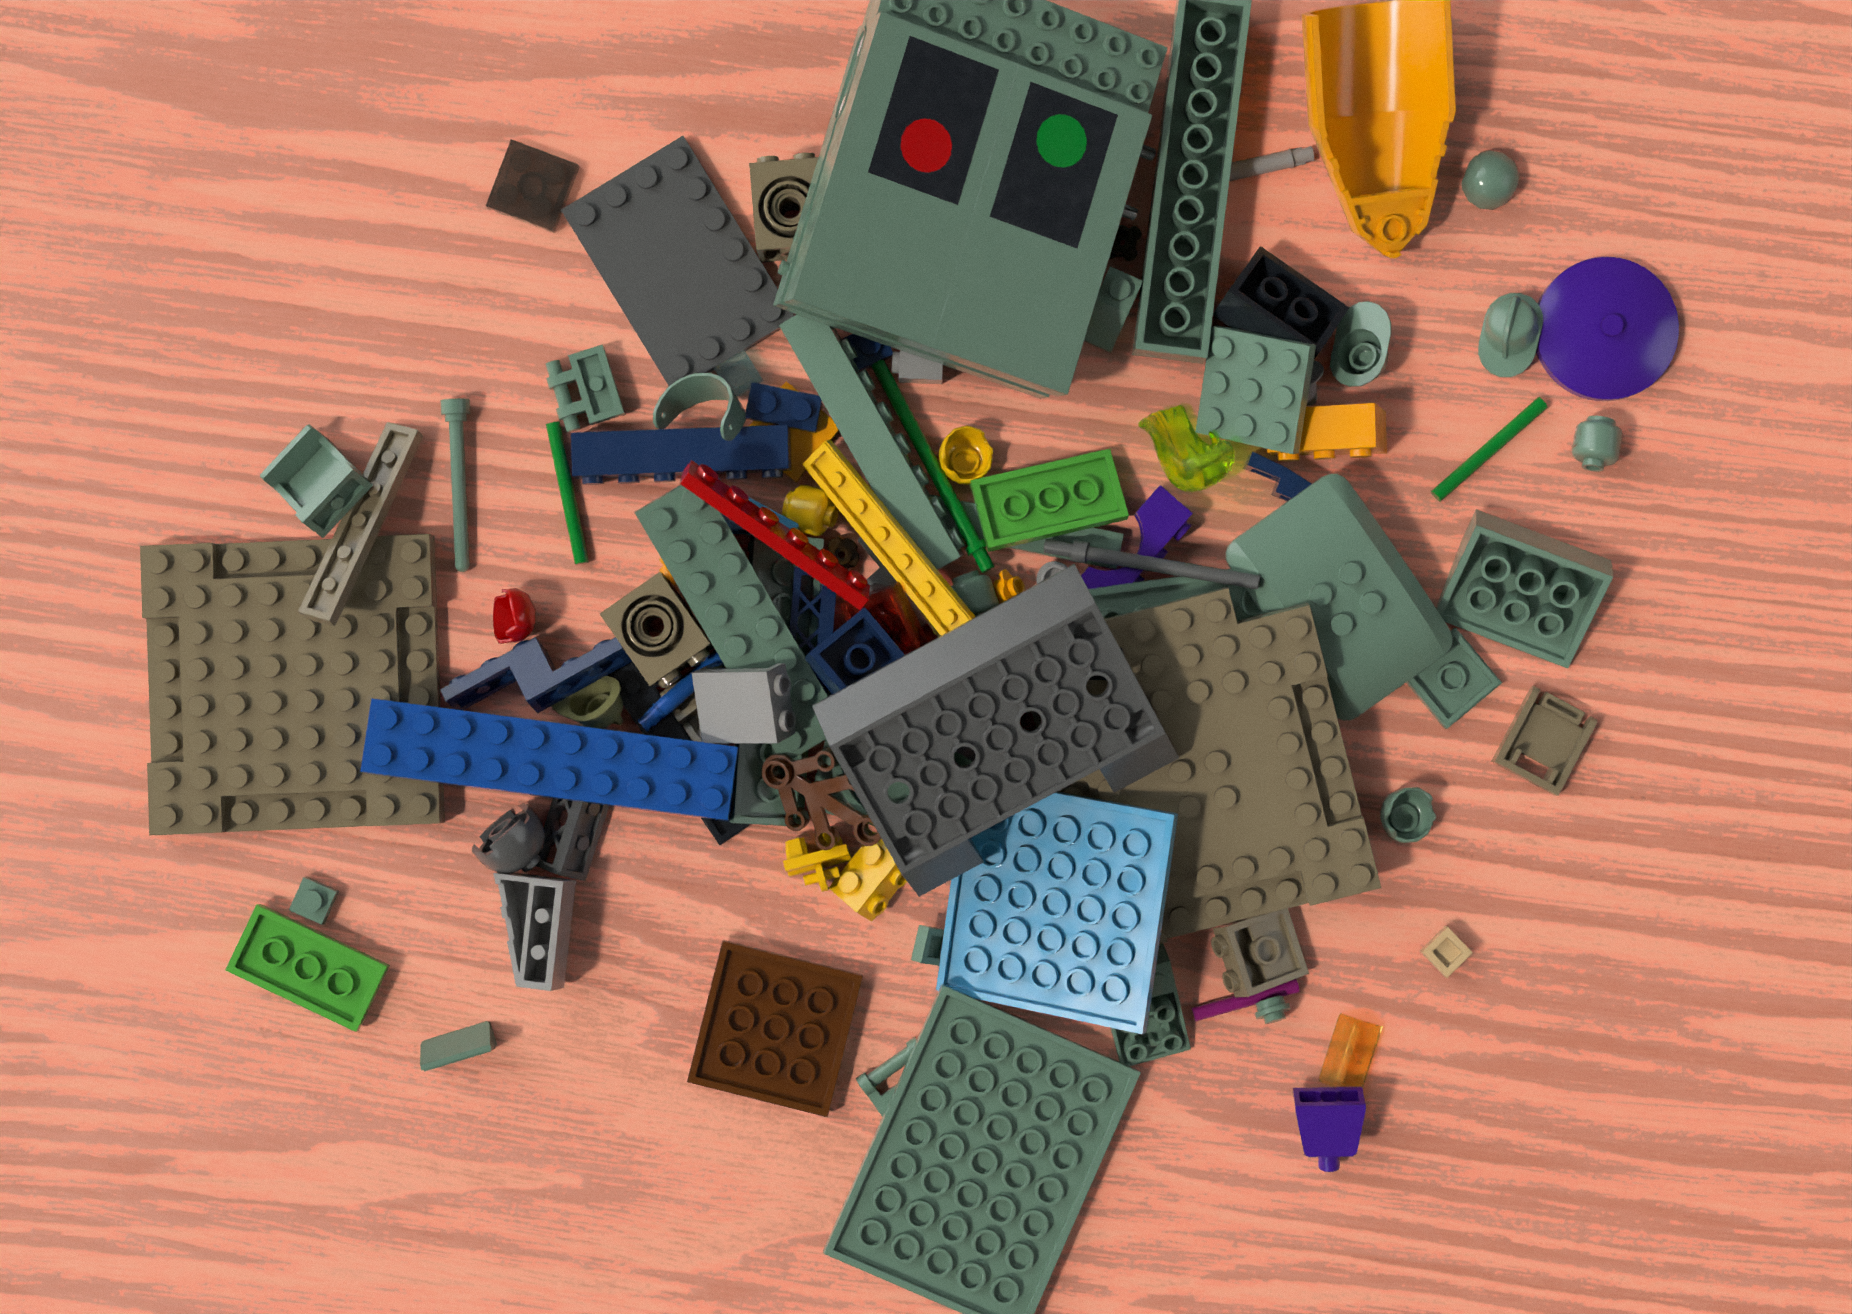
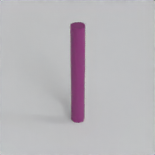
[1192,979,1300,1022]

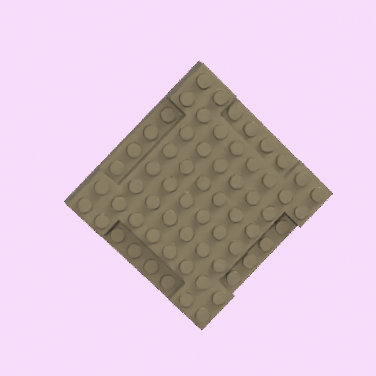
[140,534,445,836]

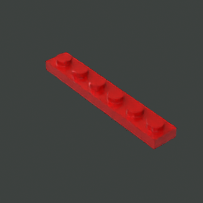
[680,460,870,610]

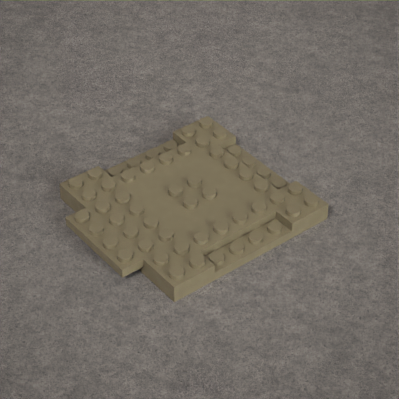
[1031,587,1381,944]

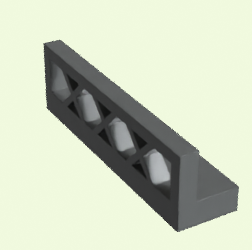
[536,798,609,881]

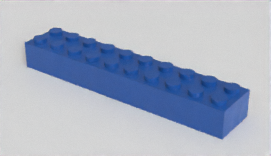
[360,698,739,821]

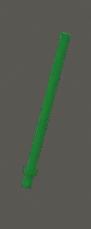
[871,360,995,573]

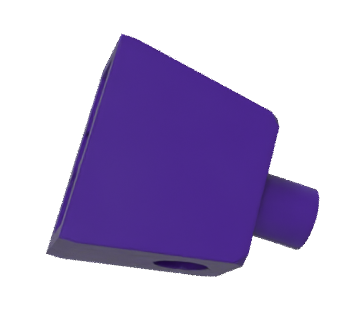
[1293,1087,1366,1172]

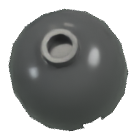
[472,803,545,874]

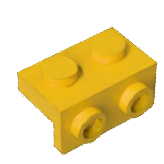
[829,832,907,921]

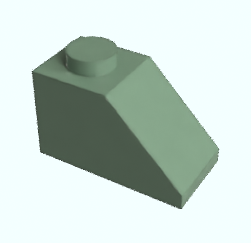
[1084,266,1143,353]

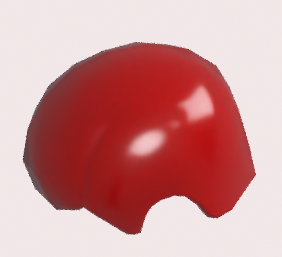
[493,588,536,644]

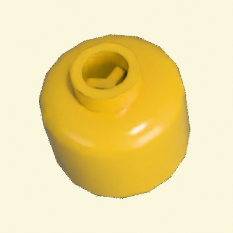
[782,485,839,536]

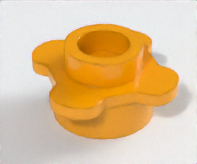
[993,569,1025,604]

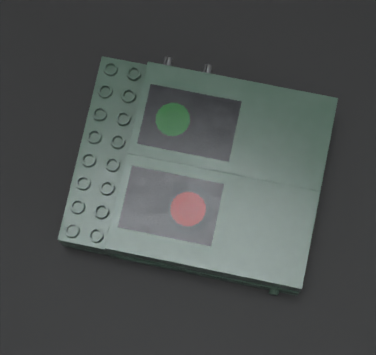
[773,0,1168,399]

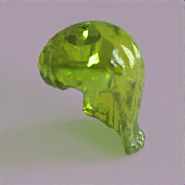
[1138,405,1235,492]

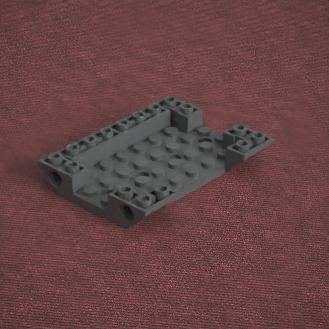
[812,564,1179,897]

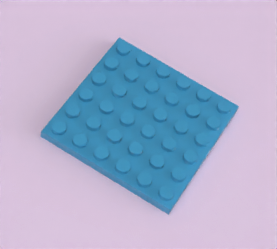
[936,792,1178,1034]

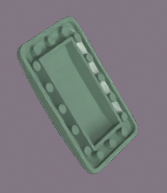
[1225,474,1452,721]

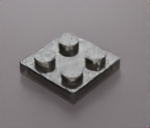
[486,139,580,233]

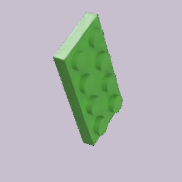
[970,449,1129,552]
[225,904,390,1032]

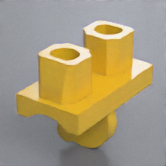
[783,833,851,892]

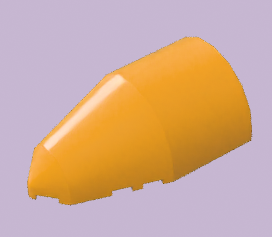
[1301,0,1456,259]

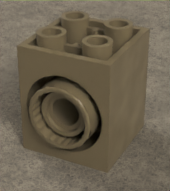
[749,153,819,263]
[600,572,714,689]

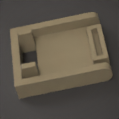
[1491,685,1598,796]

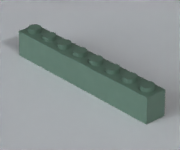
[779,314,965,570]

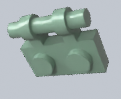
[545,345,626,433]

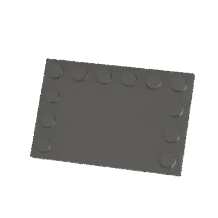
[561,136,794,386]

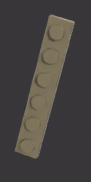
[298,422,423,627]

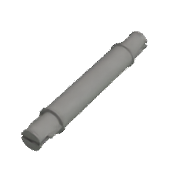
[1229,146,1314,181]

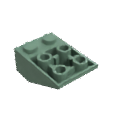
[1110,943,1191,1066]

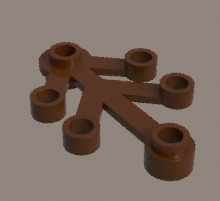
[762,747,882,850]

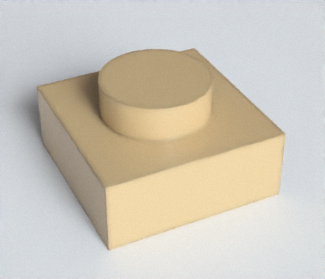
[1420,926,1473,978]

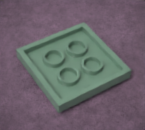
[1195,325,1316,454]

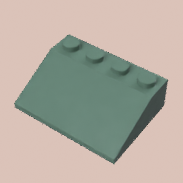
[1436,509,1614,668]

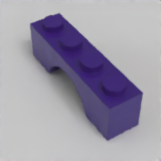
[1081,485,1193,589]

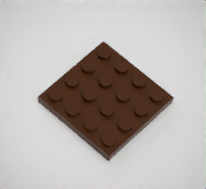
[687,940,863,1117]

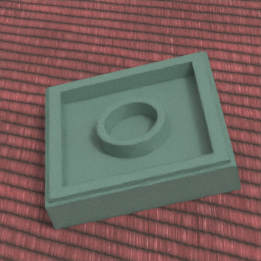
[1406,628,1502,729]

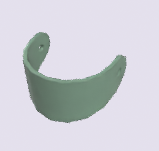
[653,373,746,441]

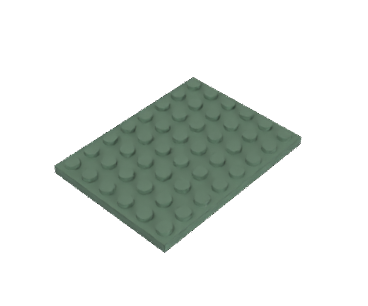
[823,984,1141,1314]

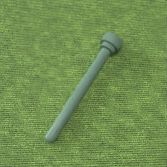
[440,399,470,572]

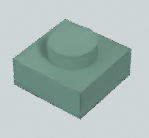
[289,876,339,925]
[911,925,944,966]

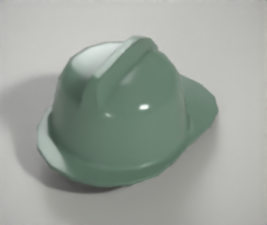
[1478,293,1543,377]
[1330,301,1391,387]

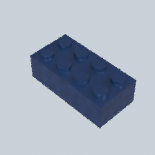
[804,607,905,694]

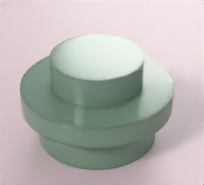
[1255,996,1291,1024]

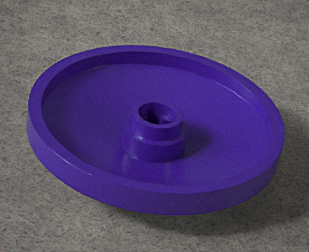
[1536,257,1679,401]

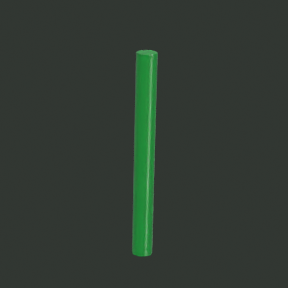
[1431,397,1548,502]
[546,422,589,565]

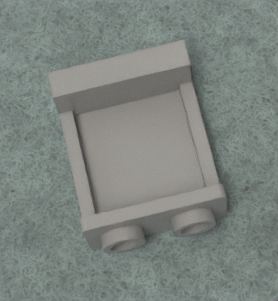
[692,663,796,743]

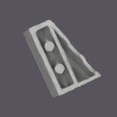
[493,873,576,991]

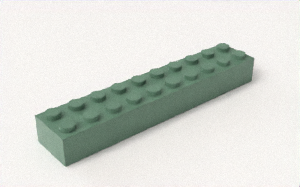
[1132,0,1252,364]

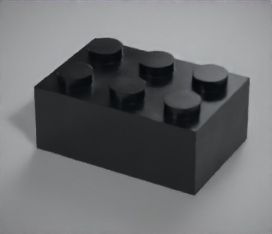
[1213,246,1349,359]

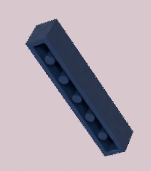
[571,425,792,485]

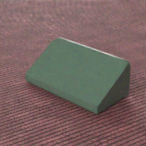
[420,1021,497,1072]

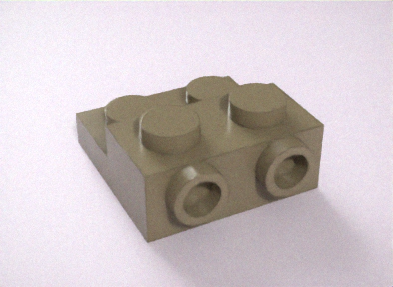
[1211,908,1309,998]

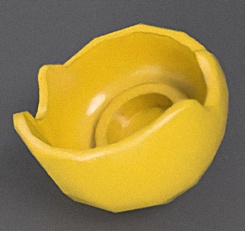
[939,425,993,485]

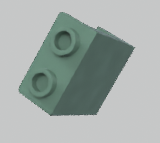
[260,424,373,538]

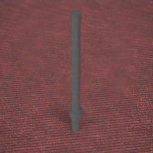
[1043,539,1261,590]

